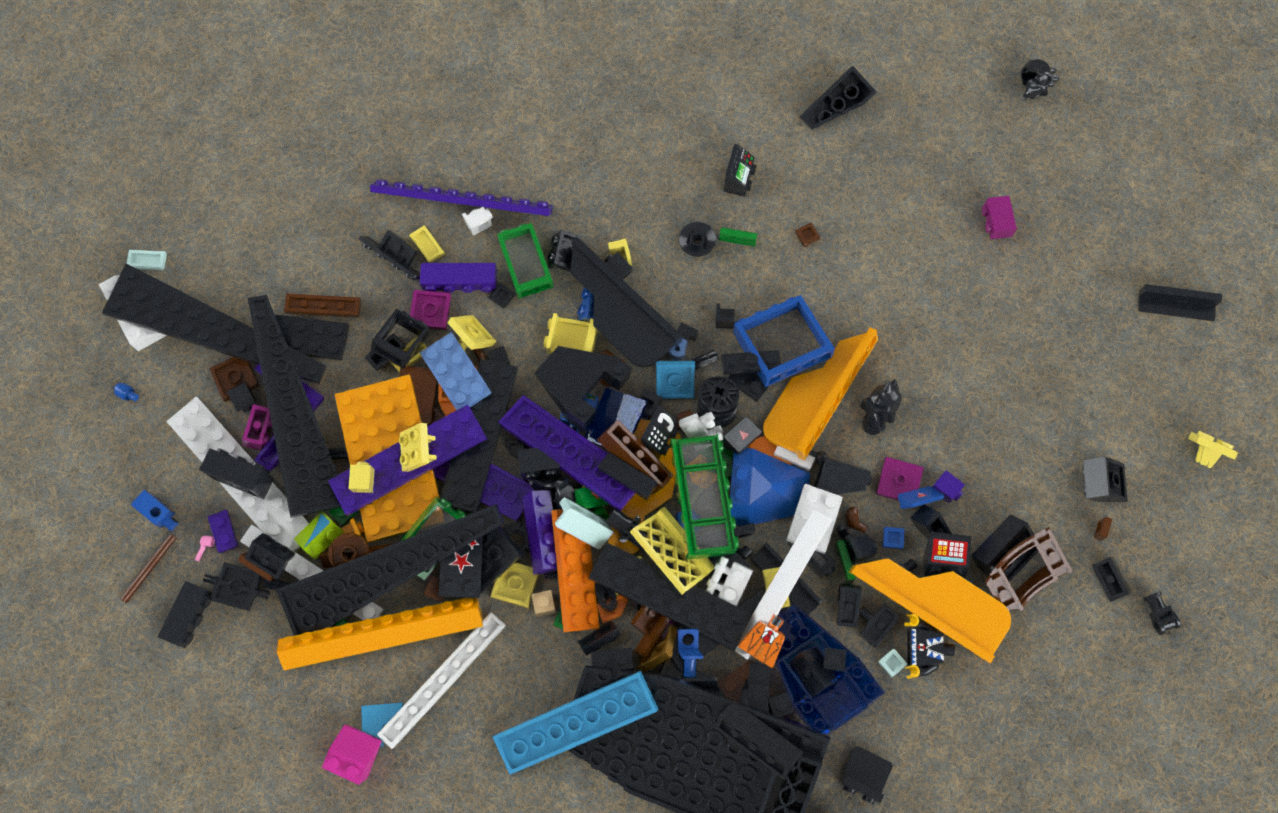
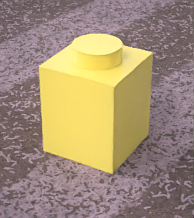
[349,462,375,493]

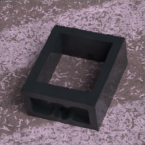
[371,308,429,369]

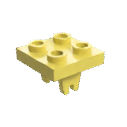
[399,423,437,472]
[1188,431,1238,468]

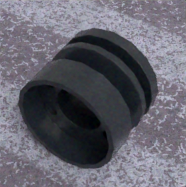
[697,376,740,428]

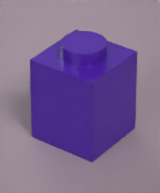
[932,470,965,503]

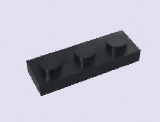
[721,350,781,375]

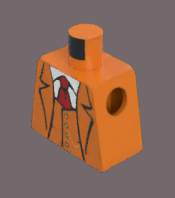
[738,614,785,668]

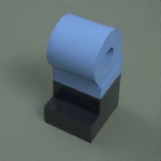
[669,322,698,361]

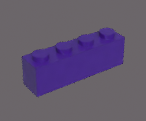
[420,263,497,293]
[522,490,557,575]

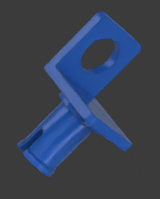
[678,629,703,677]

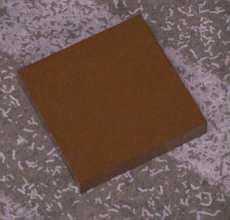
[209,357,260,402]

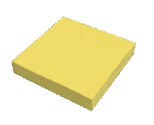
[490,562,539,608]

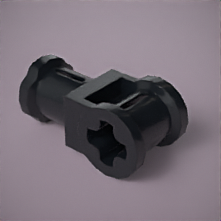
[1143,591,1181,635]

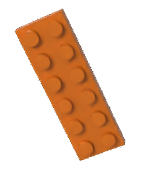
[551,509,600,632]

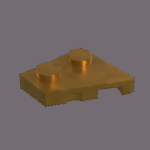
[637,624,678,673]

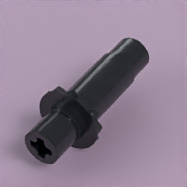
[606,508,680,569]

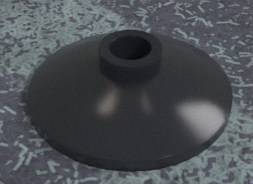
[679,222,716,257]

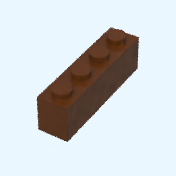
[597,420,674,495]

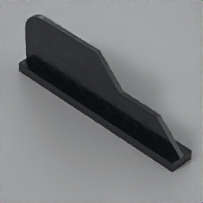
[571,236,682,367]

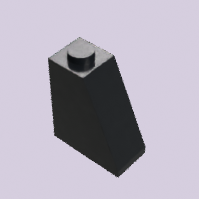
[813,456,872,495]

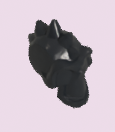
[1021,59,1060,101]
[860,379,902,435]
[530,476,581,510]

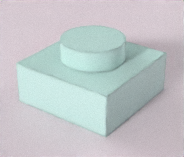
[878,648,907,678]

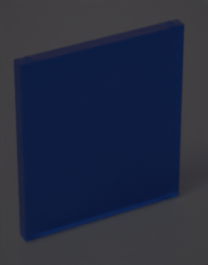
[584,388,648,447]

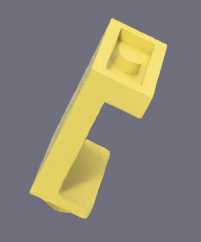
[544,313,598,354]

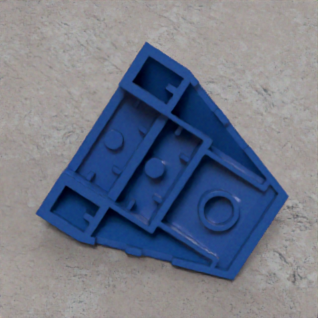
[730,448,810,526]

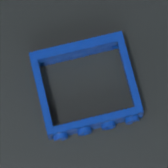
[733,295,835,387]

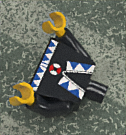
[904,614,955,679]

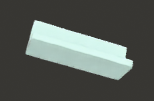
[555,497,614,549]

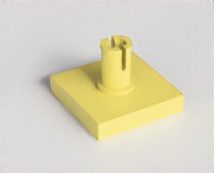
[448,315,496,351]

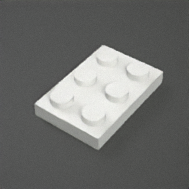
[786,484,843,554]

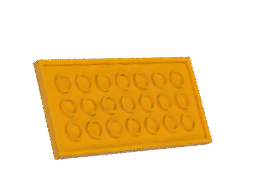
[334,374,445,543]

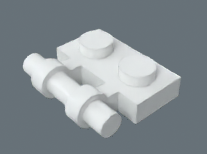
[706,556,753,606]

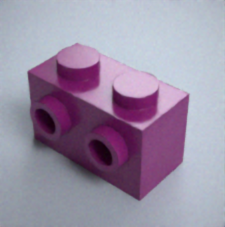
[982,196,1017,239]
[242,404,273,451]

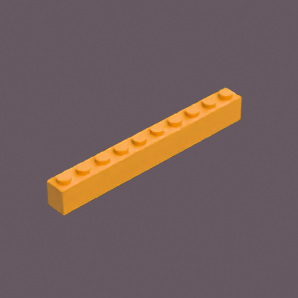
[277,597,483,671]

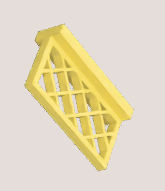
[630,507,715,594]

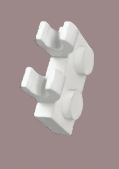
[679,412,724,451]

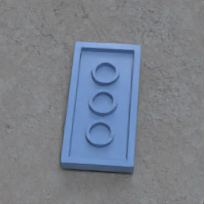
[420,332,492,410]

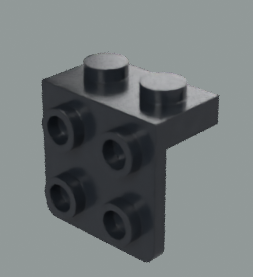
[838,746,893,805]

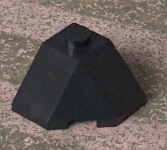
[836,524,878,565]

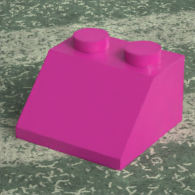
[322,724,382,785]

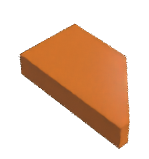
[597,595,629,624]

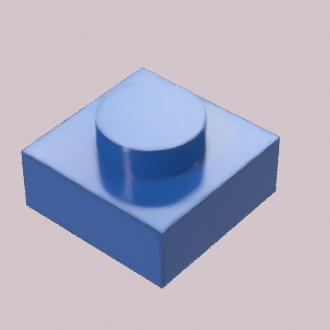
[882,527,904,550]

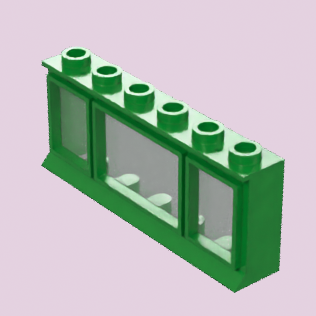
[669,434,739,560]

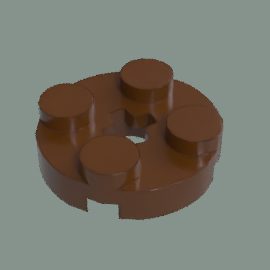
[328,533,370,566]

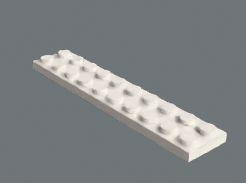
[166,396,309,552]

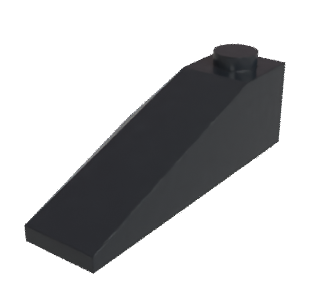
[800,66,877,130]

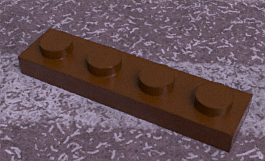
[284,293,362,318]

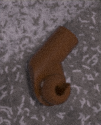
[845,507,868,533]

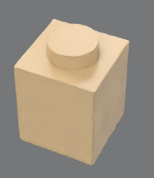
[531,590,557,617]

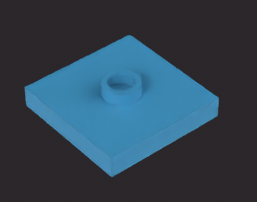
[656,361,695,399]

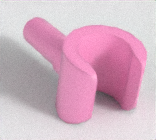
[194,536,215,562]

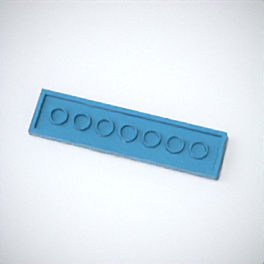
[493,671,658,775]

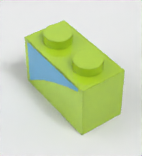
[294,512,344,560]

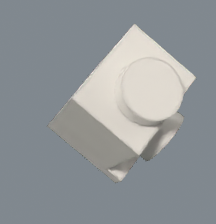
[462,207,493,236]

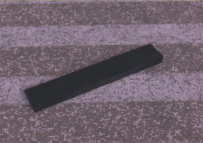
[671,586,766,672]

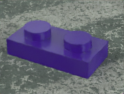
[207,510,239,553]

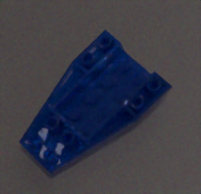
[775,604,885,735]

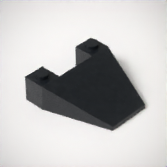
[534,346,632,432]

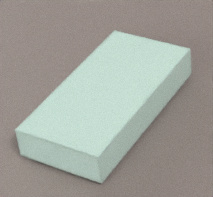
[127,250,167,270]

